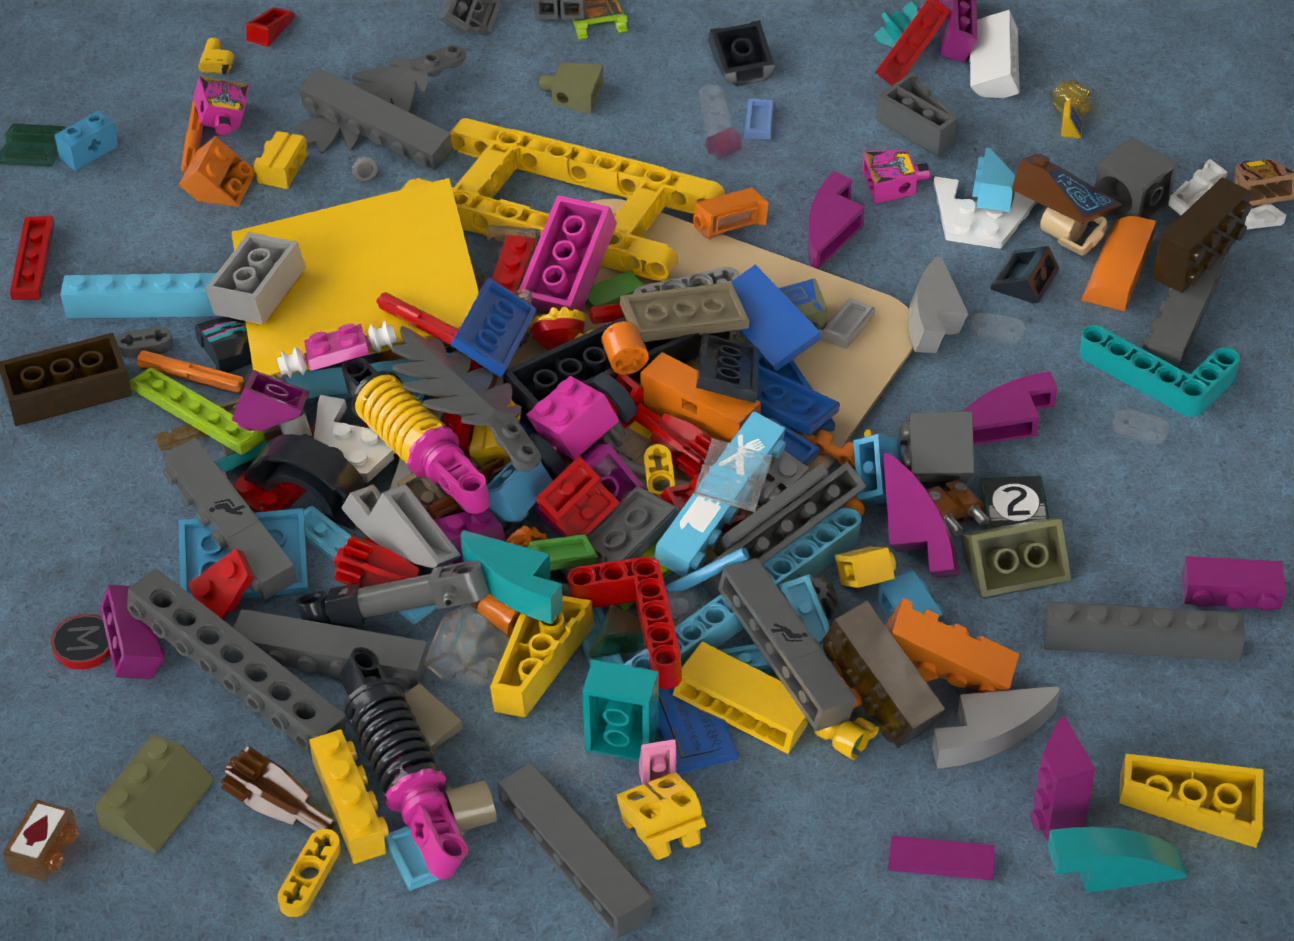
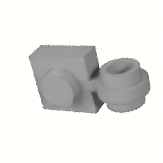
[756,450,808,505]

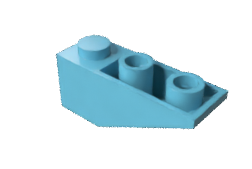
[972,147,1015,212]

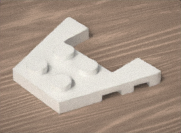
[1168,159,1286,229]
[933,176,1038,249]
[314,395,394,482]

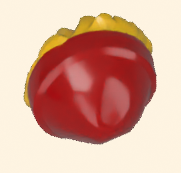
[529,307,586,351]

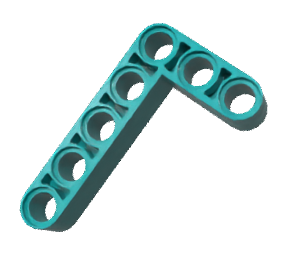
[1079,325,1240,417]

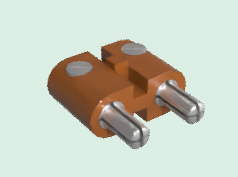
[927,480,989,535]

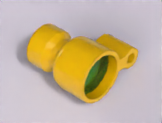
[815,717,879,760]

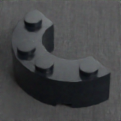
[244,434,368,529]

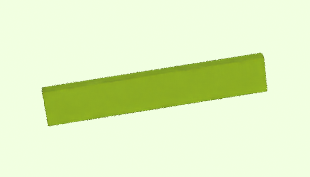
[129,367,265,455]

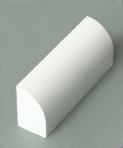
[970,10,1020,98]

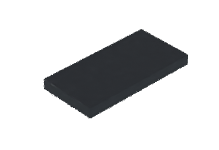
[696,333,759,403]

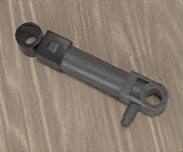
[296,560,489,627]

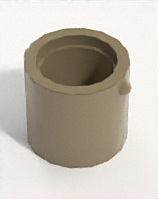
[444,779,497,835]

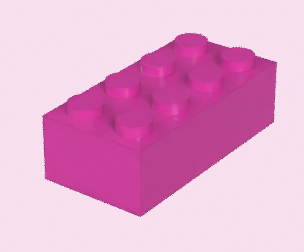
[518,195,617,315]

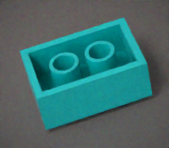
[582,659,659,762]

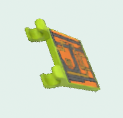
[569,0,628,39]

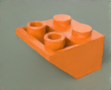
[179,136,256,207]

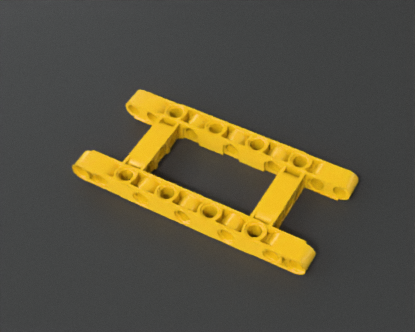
[401,118,725,281]

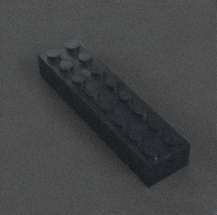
[503,284,731,433]

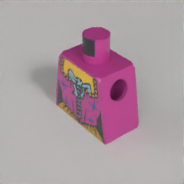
[193,76,249,135]
[863,150,930,204]

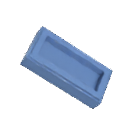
[744,99,774,140]

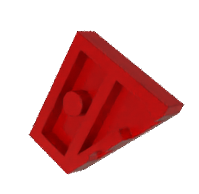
[188,549,255,620]

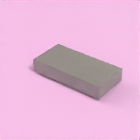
[822,298,875,349]

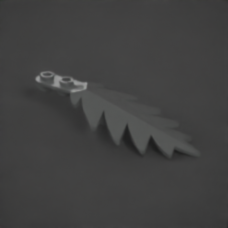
[295,45,466,153]
[392,326,541,472]

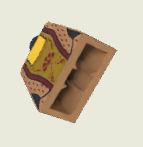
[1235,159,1294,206]

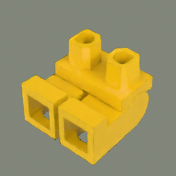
[616,772,706,860]

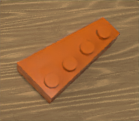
[886,598,1019,693]

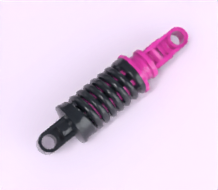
[339,647,468,879]

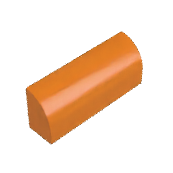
[1081,216,1156,311]

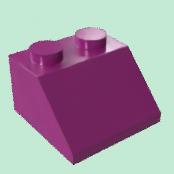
[231,370,309,432]
[434,508,506,567]

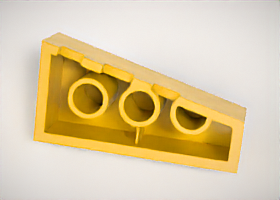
[490,596,594,718]
[1119,754,1263,848]

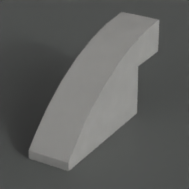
[908,257,968,353]
[342,484,461,568]
[932,686,1059,769]

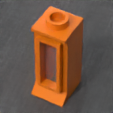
[693,187,769,239]

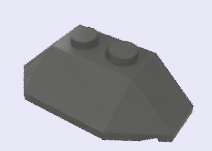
[438,0,502,36]

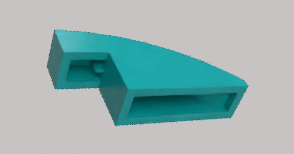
[461,530,563,624]
[1047,827,1188,893]

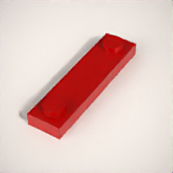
[875,0,951,86]
[10,216,55,300]

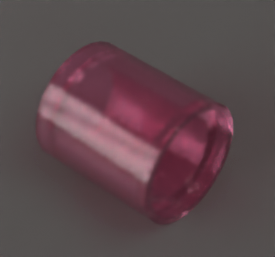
[706,127,742,160]

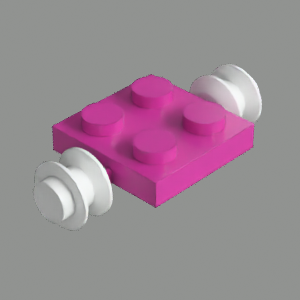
[277,320,397,379]

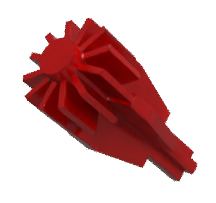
[632,403,726,479]
[334,536,420,587]

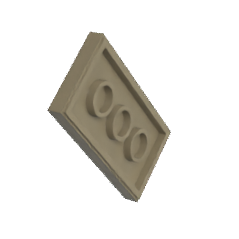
[619,282,750,342]

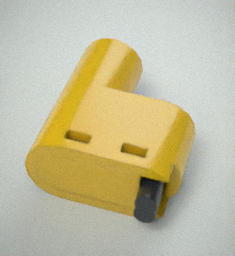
[198,38,235,74]

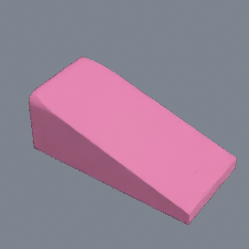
[639,739,676,788]

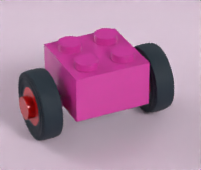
[526,373,637,481]

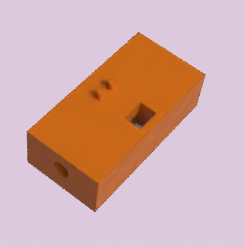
[640,352,761,448]

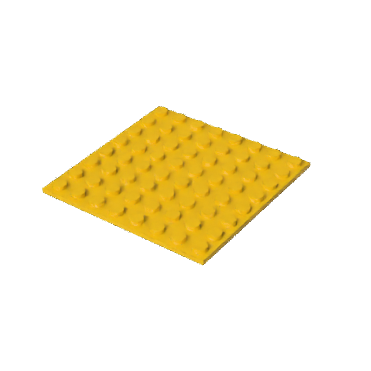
[231,178,479,378]

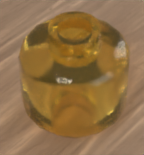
[1051,79,1092,117]

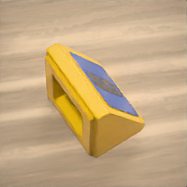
[1061,100,1082,138]

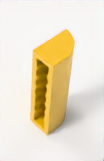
[673,642,809,754]

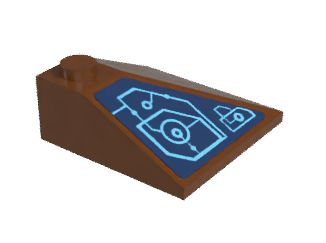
[1011,154,1122,224]

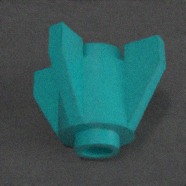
[874,0,919,47]

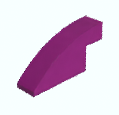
[808,171,865,269]
[963,371,1058,446]
[883,453,960,578]

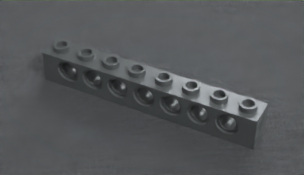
[127,568,346,753]

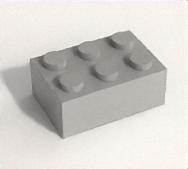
[205,232,306,325]

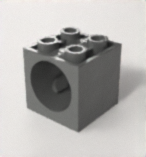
[1094,137,1177,219]
[899,412,974,483]

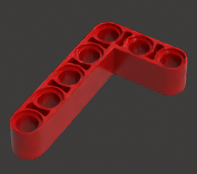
[567,557,682,689]

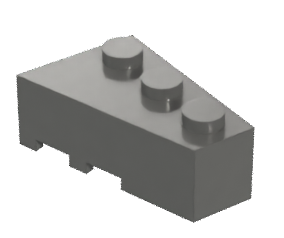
[877,71,958,156]

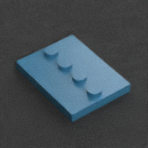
[178,508,309,599]

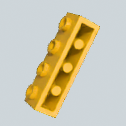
[309,729,389,864]

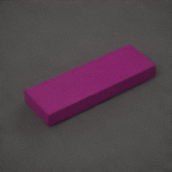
[889,836,995,880]

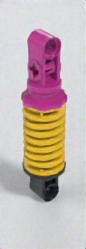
[342,357,490,514]

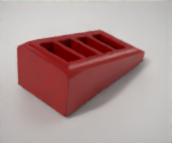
[246,7,295,47]

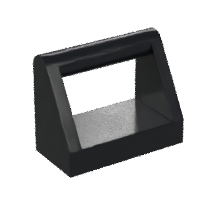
[991,246,1059,303]

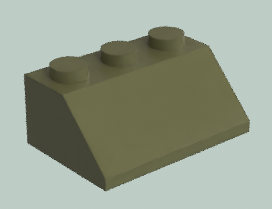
[961,517,1072,598]
[95,733,214,854]

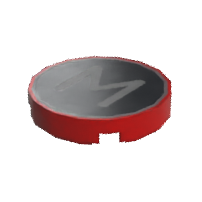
[51,614,111,670]

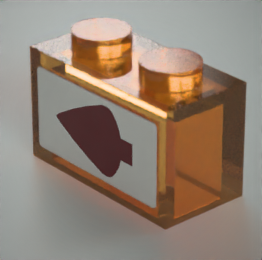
[3,799,78,882]

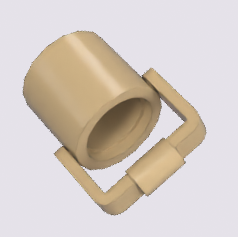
[1040,207,1107,256]

